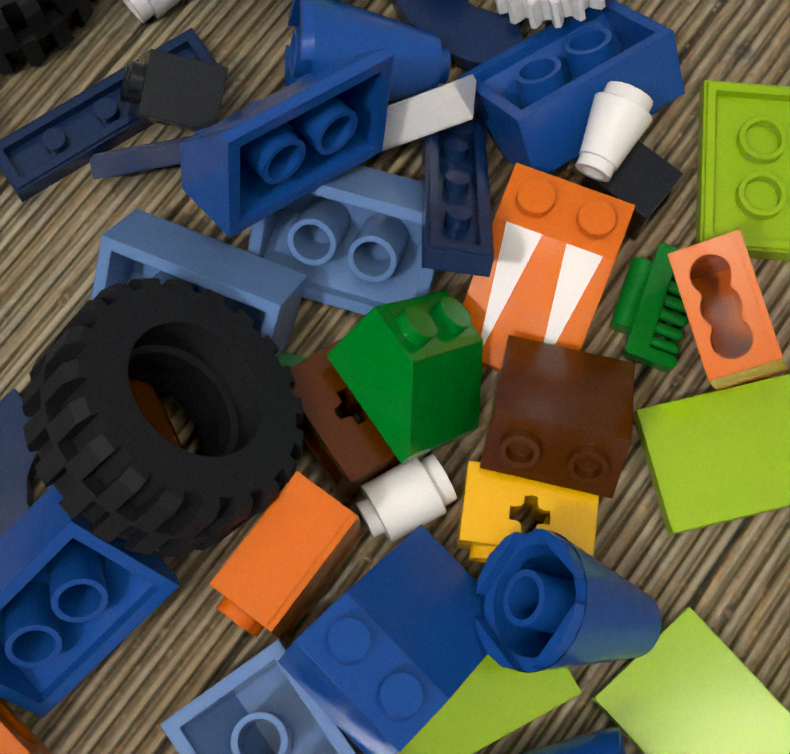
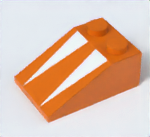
[463,162,636,372]

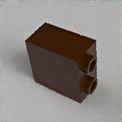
[480,335,635,498]

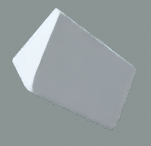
[382,74,476,151]

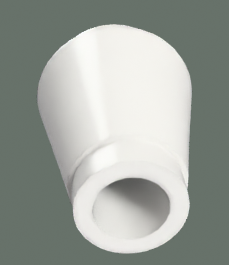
[575,81,653,182]

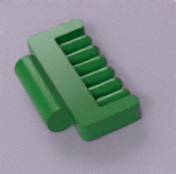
[609,243,689,372]

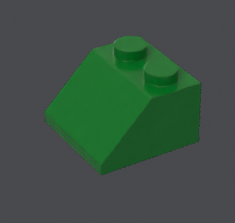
[326,290,483,464]

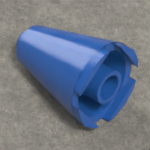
[284,0,451,102]
[475,528,662,673]

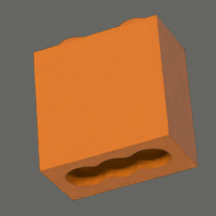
[667,229,787,391]
[209,471,362,641]

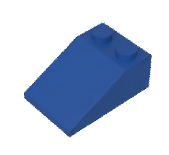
[278,525,487,754]

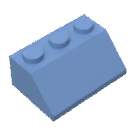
[248,165,438,315]
[91,209,308,358]
[160,640,360,754]

